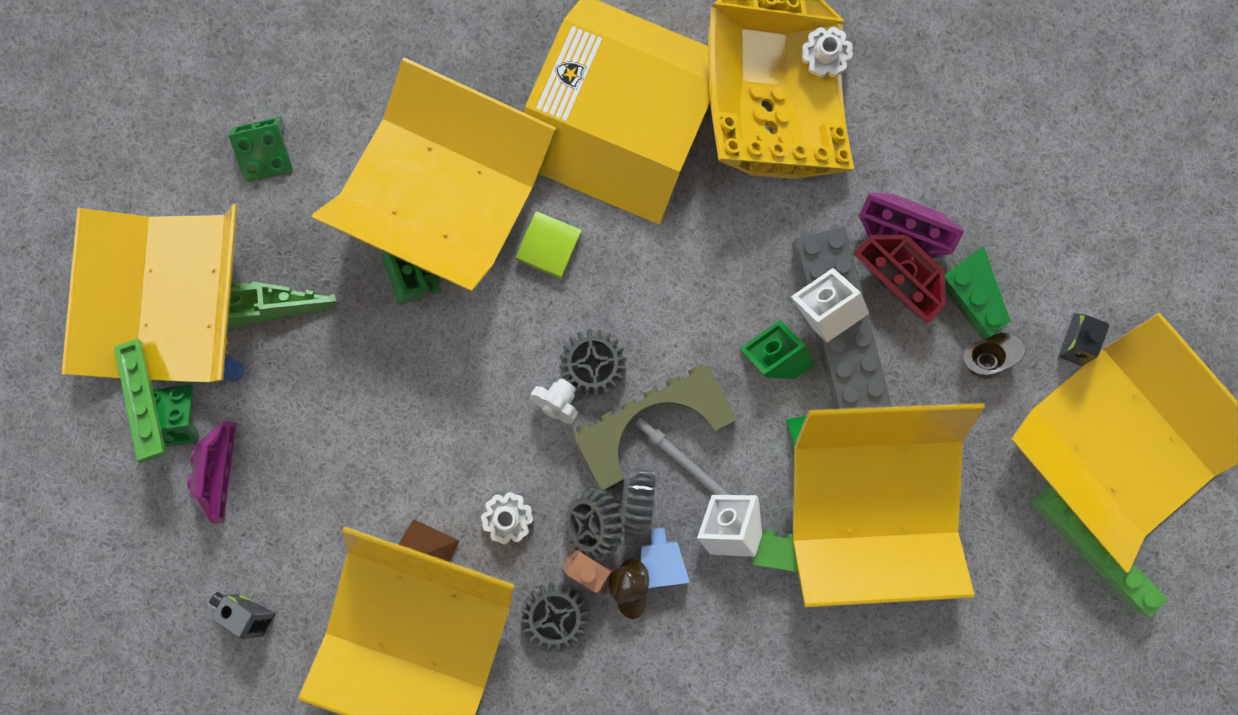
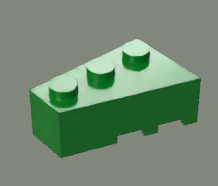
[944,246,1011,339]

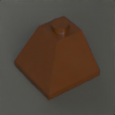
[398,519,459,562]

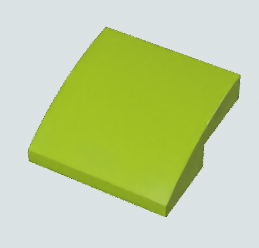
[515,211,582,279]

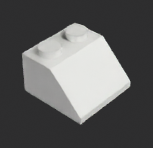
[791,268,869,342]
[697,495,762,557]

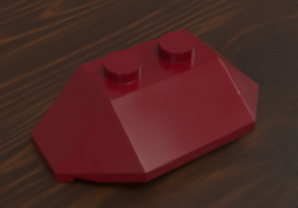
[853,235,946,324]

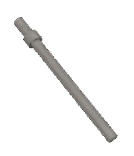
[634,417,730,495]

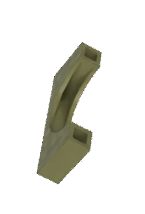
[573,364,737,490]

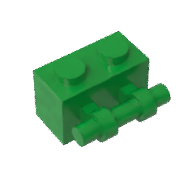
[382,252,441,306]

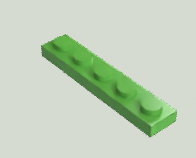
[114,339,167,464]

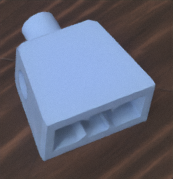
[641,527,689,588]

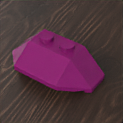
[858,193,964,259]
[187,421,237,524]

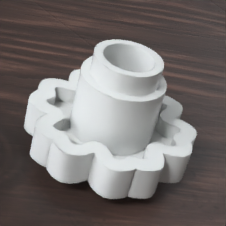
[802,27,853,78]
[530,379,578,424]
[481,492,534,544]

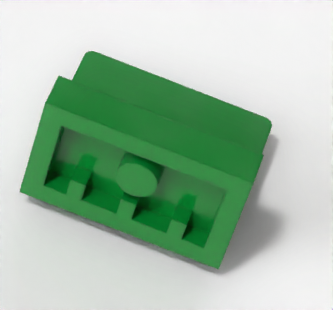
[228,116,293,182]
[153,385,199,447]

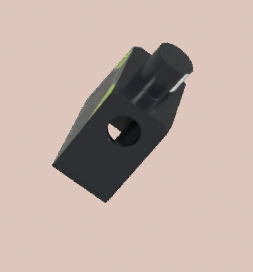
[1058,313,1109,366]
[209,592,275,639]

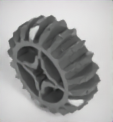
[559,329,627,397]
[624,468,656,538]
[564,489,625,559]
[521,582,590,652]

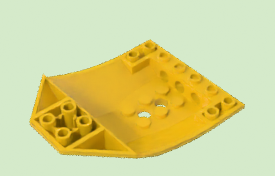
[708,0,854,179]

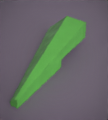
[227,278,337,329]

